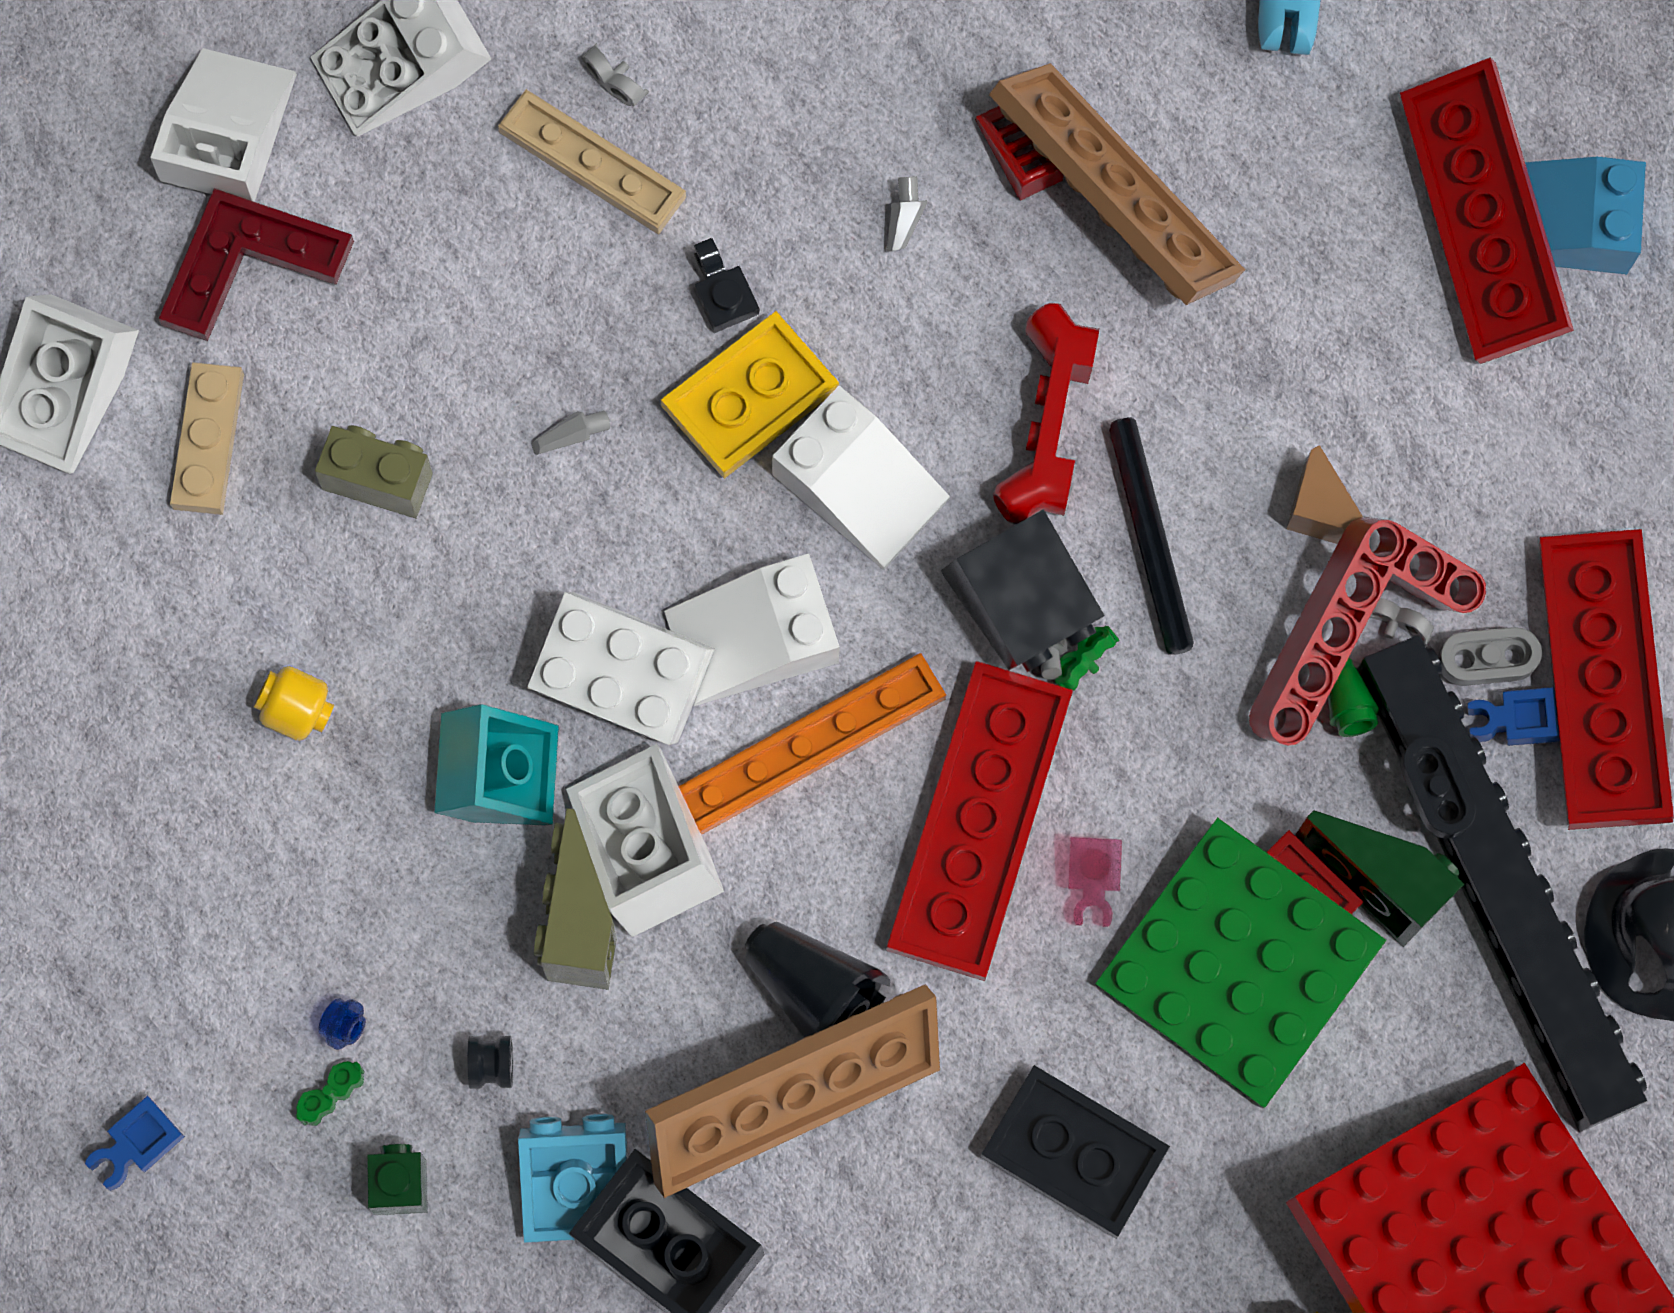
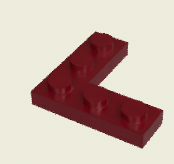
[159,188,354,341]

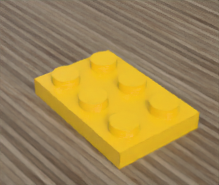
[661,311,839,479]

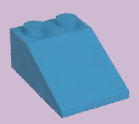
[1525,156,1646,275]

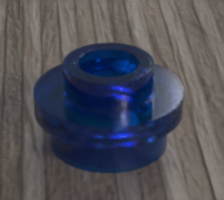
[318,998,366,1050]

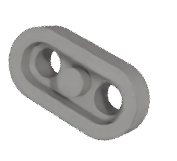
[1438,627,1542,686]

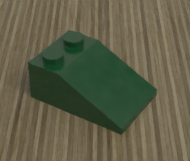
[1295,810,1464,947]

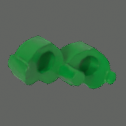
[1055,625,1120,691]
[296,1061,365,1126]

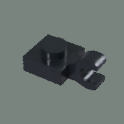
[694,238,760,333]

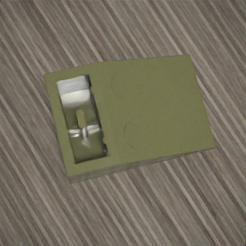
[534,808,617,990]

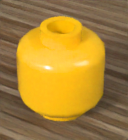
[254,666,334,741]

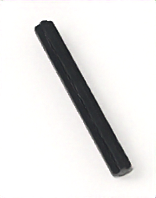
[1109,417,1194,655]

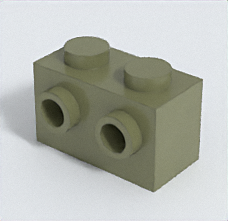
[315,425,433,519]

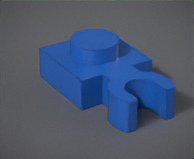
[1468,687,1559,746]
[85,1095,185,1191]

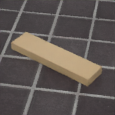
[498,89,686,235]

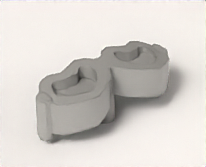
[582,43,649,106]
[1370,598,1434,647]

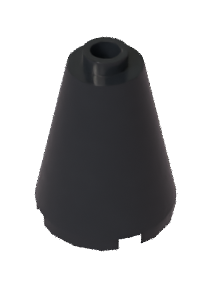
[745,922,890,1038]

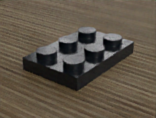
[980,1065,1170,1239]

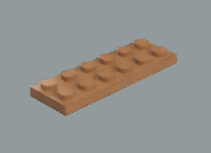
[989,63,1246,305]
[645,984,940,1198]

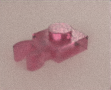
[1068,837,1122,927]

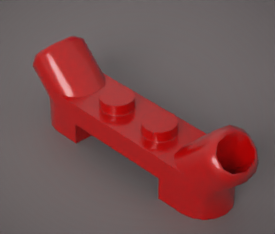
[993,303,1100,524]

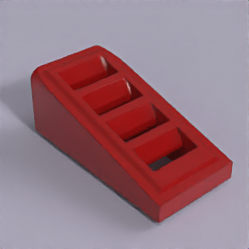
[975,106,1064,201]

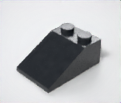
[569,1149,765,1313]

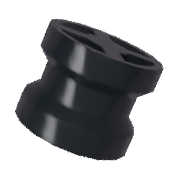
[467,1036,513,1089]

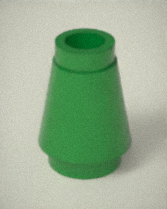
[1327,658,1379,737]

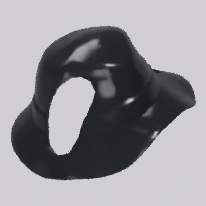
[1584,848,1674,1021]

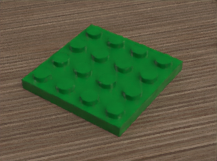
[1095,817,1387,1109]

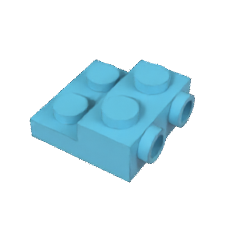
[518,1114,627,1243]

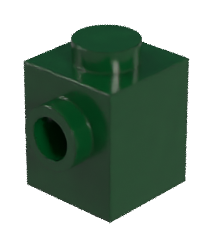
[367,1144,428,1215]

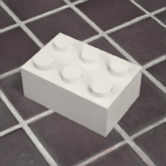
[527,592,715,745]

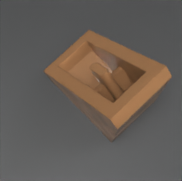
[1286,445,1363,544]

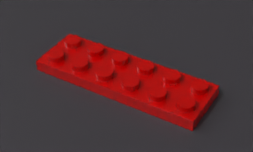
[1400,57,1574,364]
[1539,529,1674,830]
[886,661,1073,981]

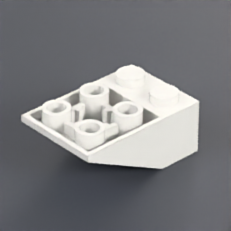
[310,0,491,136]
[150,48,297,202]

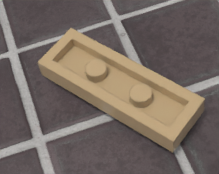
[170,362,244,515]

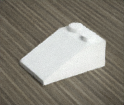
[0,294,139,474]
[772,386,950,570]
[664,554,840,706]
[566,744,724,937]

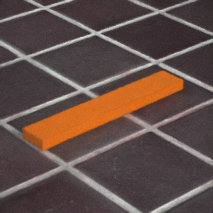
[679,653,946,835]

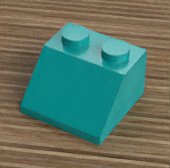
[434,704,559,826]

